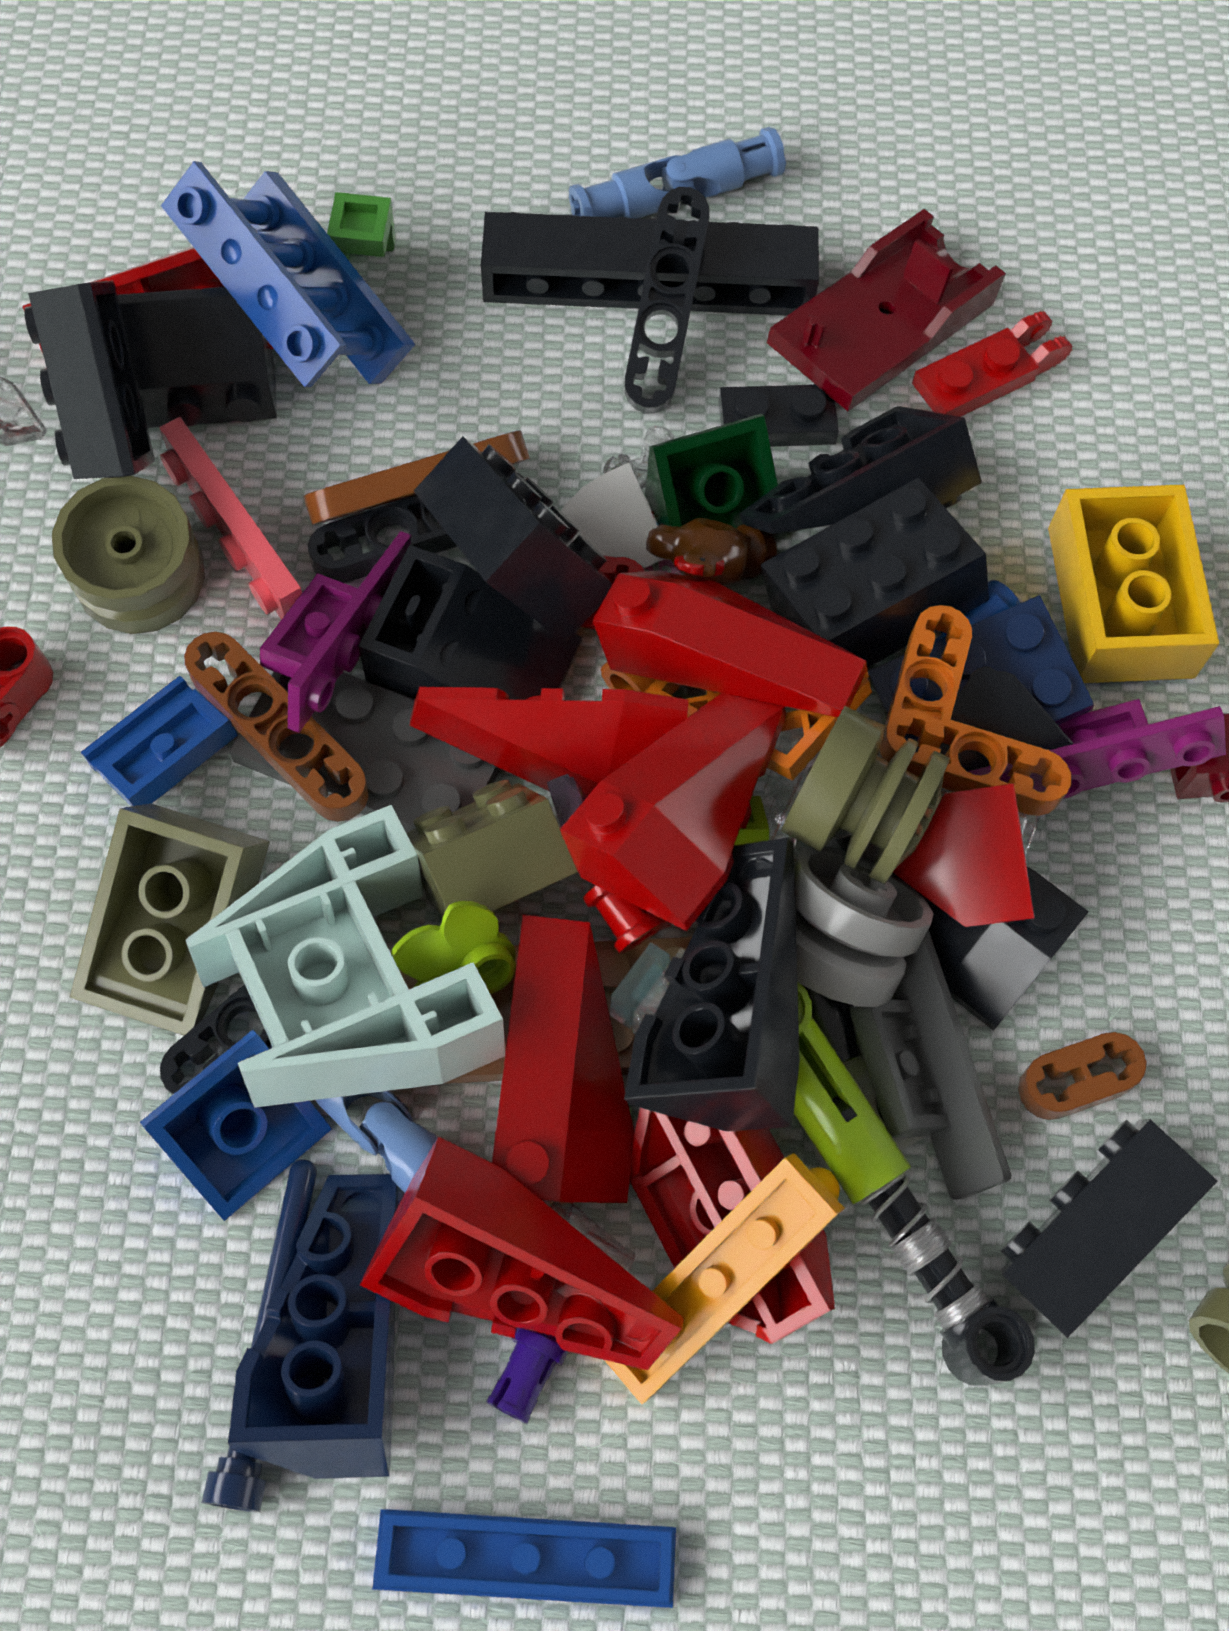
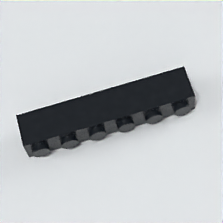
[481,212,819,316]

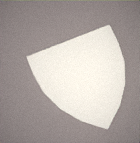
[561,463,663,573]

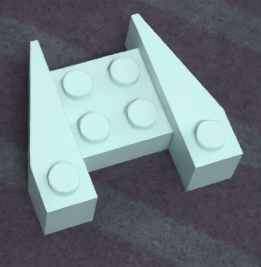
[185,805,505,1108]

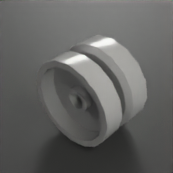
[794,847,933,1007]

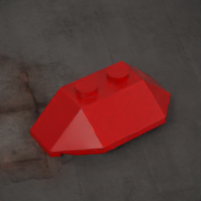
[630,1108,835,1344]

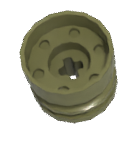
[781,706,950,884]

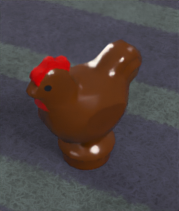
[646,518,777,587]

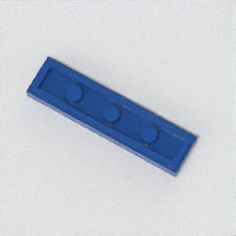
[372,1509,676,1608]

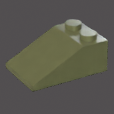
[69,803,270,1036]

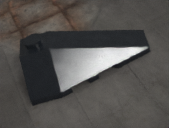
[624,837,800,1132]

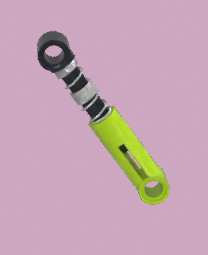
[794,982,1035,1386]

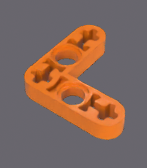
[880,605,1071,816]

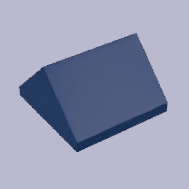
[140,1030,332,1221]

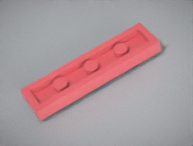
[159,417,302,620]

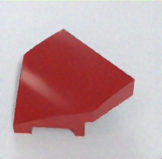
[893,783,1034,927]

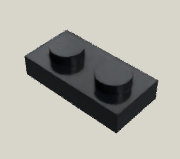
[719,384,839,447]

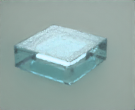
[610,942,671,1028]

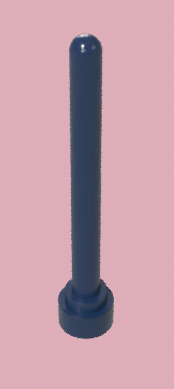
[201,1159,317,1512]

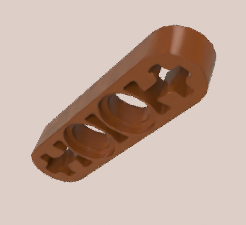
[303,430,530,525]
[184,631,369,822]

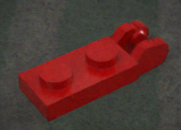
[912,310,1073,417]

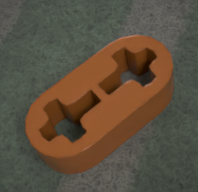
[1018,1032,1147,1120]

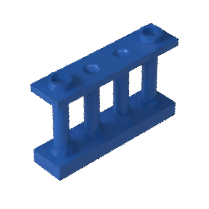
[161,161,416,388]

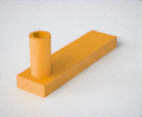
[604,1153,845,1404]

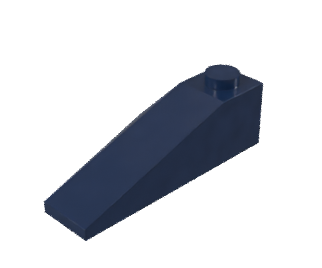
[228,1174,398,1479]

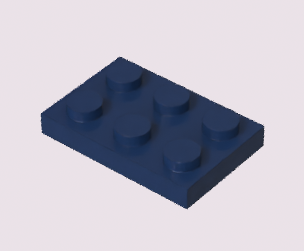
[868,595,1094,752]

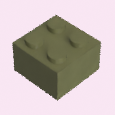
[406,780,578,916]

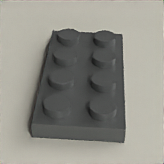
[229,672,500,832]

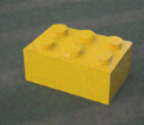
[1048,484,1220,683]

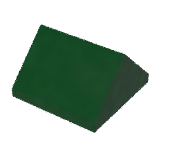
[645,414,778,528]

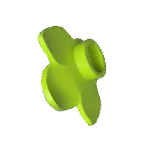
[391,900,516,994]

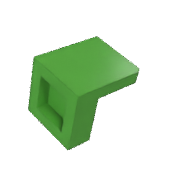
[327,192,396,260]

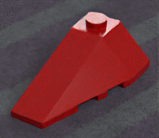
[592,570,868,717]
[360,1137,684,1370]

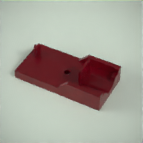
[766,208,1006,412]

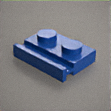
[81,676,238,806]

